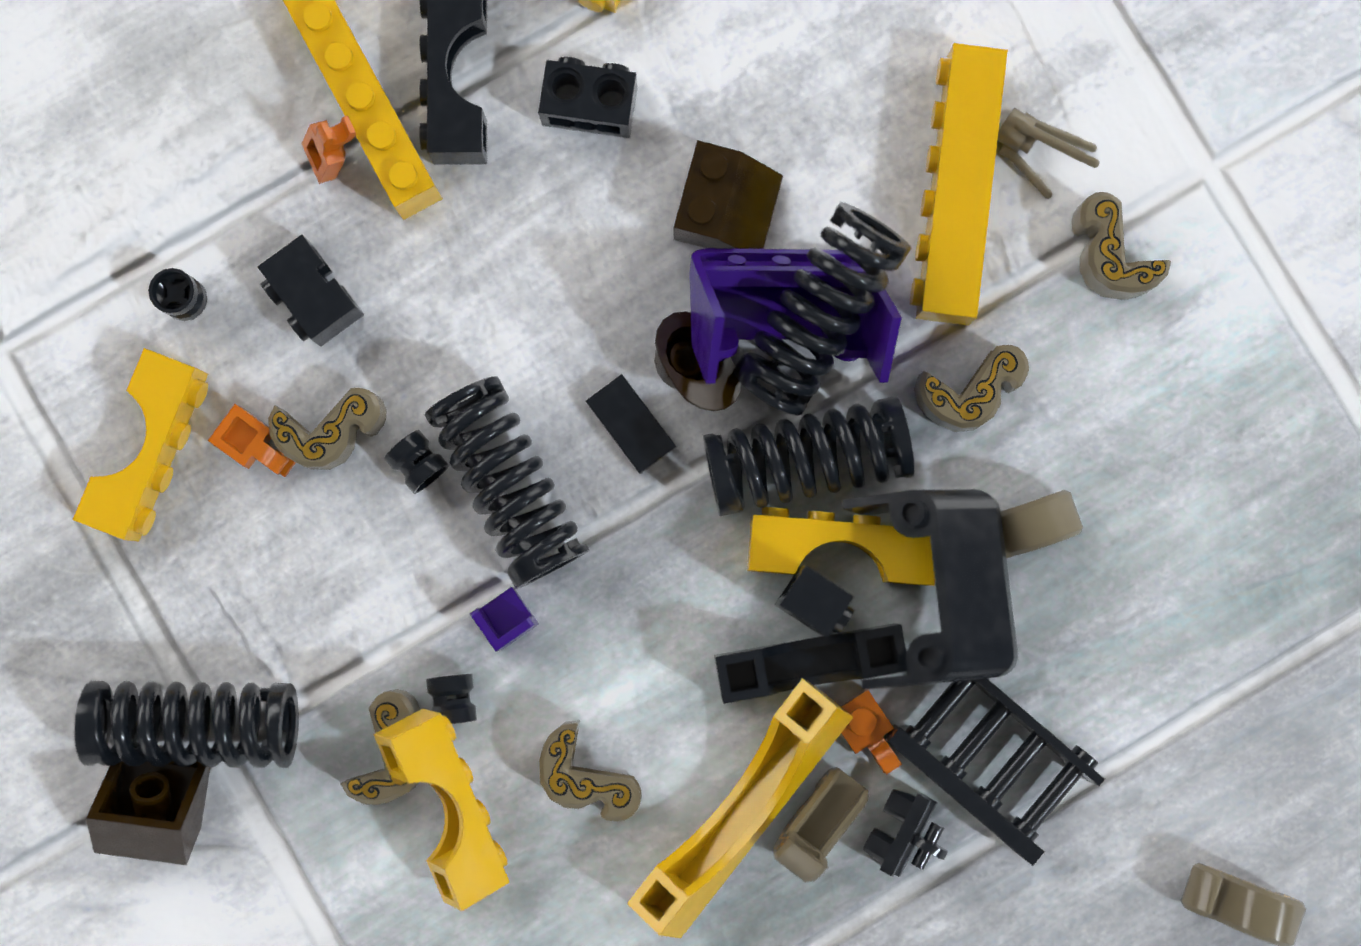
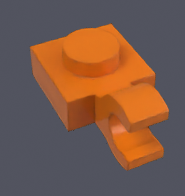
[302,116,356,184]
[208,404,296,477]
[841,689,902,775]

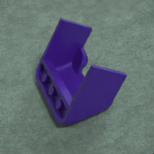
[689,248,902,384]

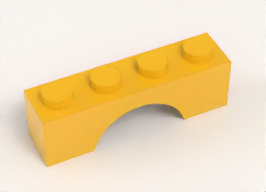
[73,348,208,542]
[747,507,935,586]
[373,709,510,911]

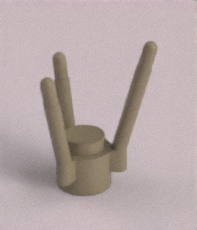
[997,108,1100,199]

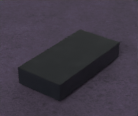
[586,374,676,474]

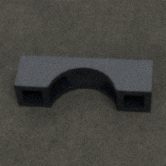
[419,0,487,165]
[714,623,907,704]

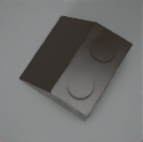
[673,140,783,249]
[86,746,210,865]

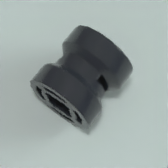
[148,268,207,321]
[384,430,449,494]
[426,674,477,724]

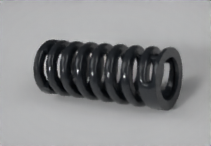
[733,202,912,415]
[424,376,590,589]
[703,396,914,516]
[74,681,299,768]

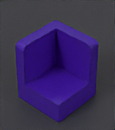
[470,587,539,652]

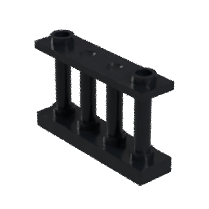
[883,679,1105,866]

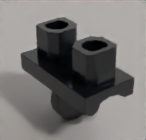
[863,789,948,877]

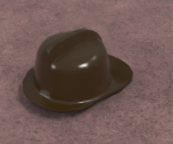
[654,311,741,411]

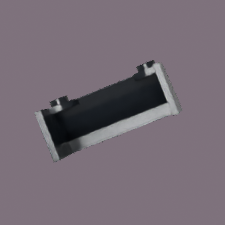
[842,489,1018,689]

